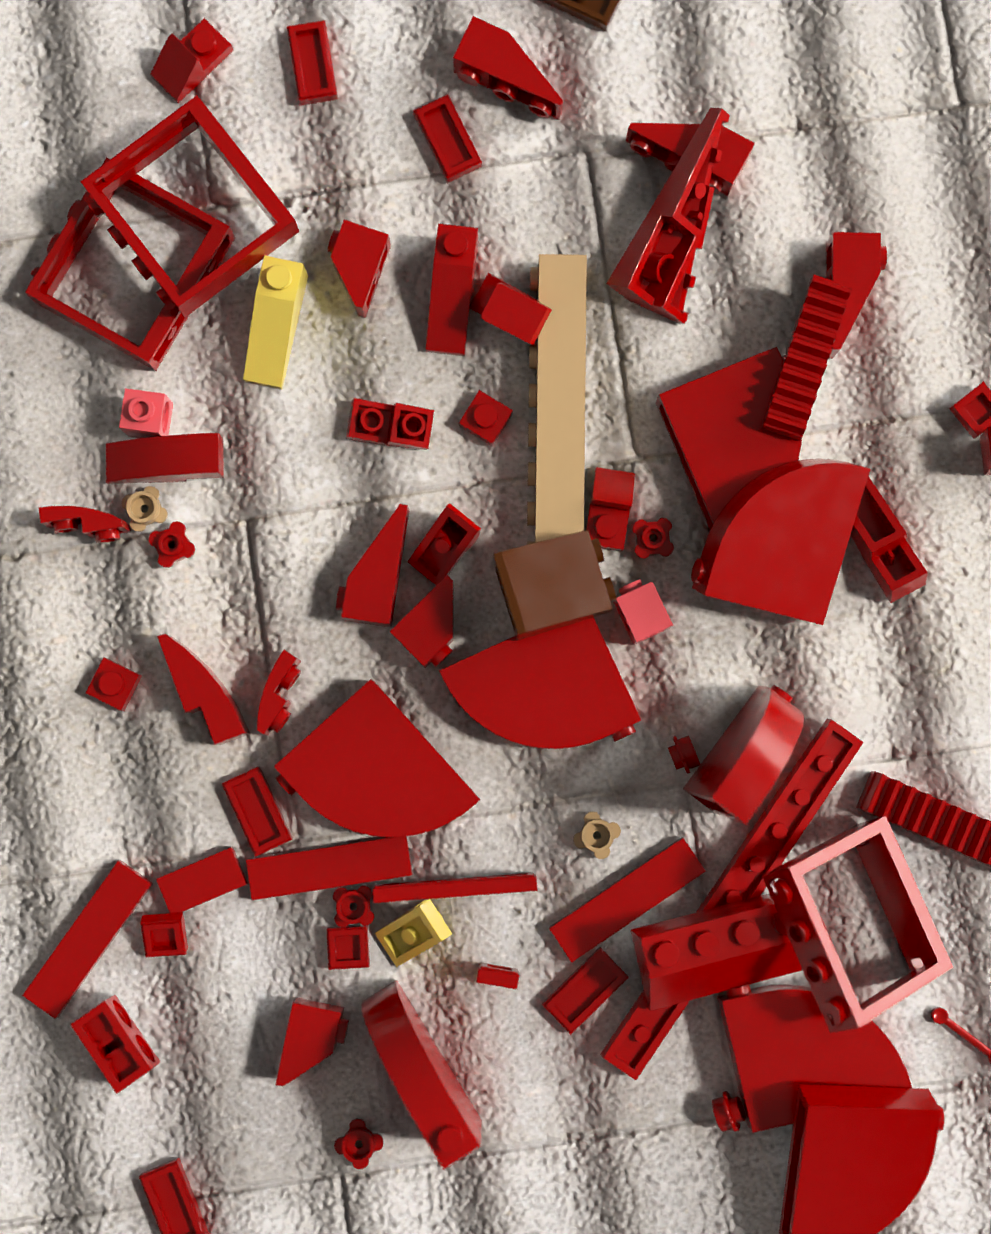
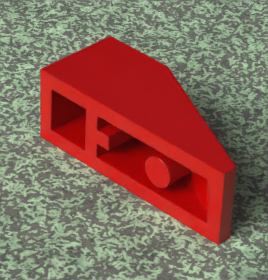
[426,223,478,356]
[826,232,887,359]
[336,504,410,628]

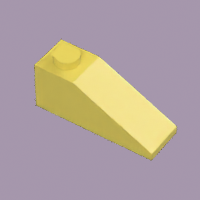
[243,255,308,389]

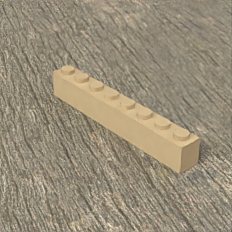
[527,254,587,545]

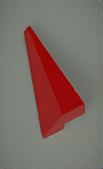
[606,108,730,324]

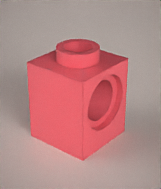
[119,388,173,438]
[613,579,673,645]

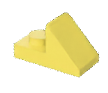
[375,899,452,967]

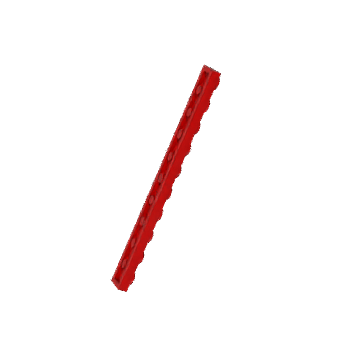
[600,718,864,1080]

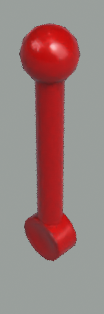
[931,1007,991,1064]

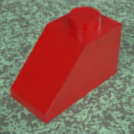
[327,220,391,318]
[389,575,454,668]
[275,998,349,1087]

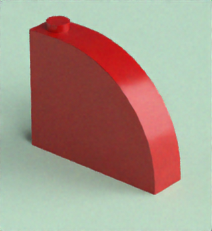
[655,347,802,530]
[691,458,870,625]
[439,617,642,749]
[274,679,481,837]
[683,685,804,824]
[361,980,482,1170]
[717,984,912,1133]
[779,1084,945,1234]

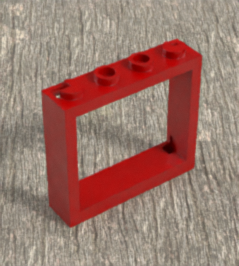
[80,95,299,317]
[25,157,235,371]
[762,816,954,1033]

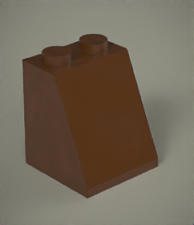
[493,530,617,641]

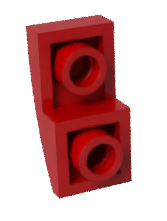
[346,398,434,450]
[38,506,131,543]
[257,650,301,736]

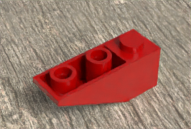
[453,16,563,120]
[625,123,755,196]

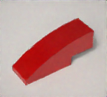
[106,433,224,484]
[851,476,928,603]
[157,634,250,745]

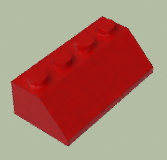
[631,894,803,1011]

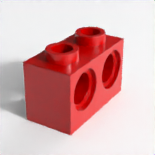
[70,995,160,1094]

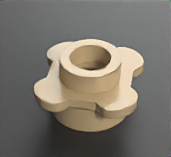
[122,486,168,532]
[573,812,621,859]

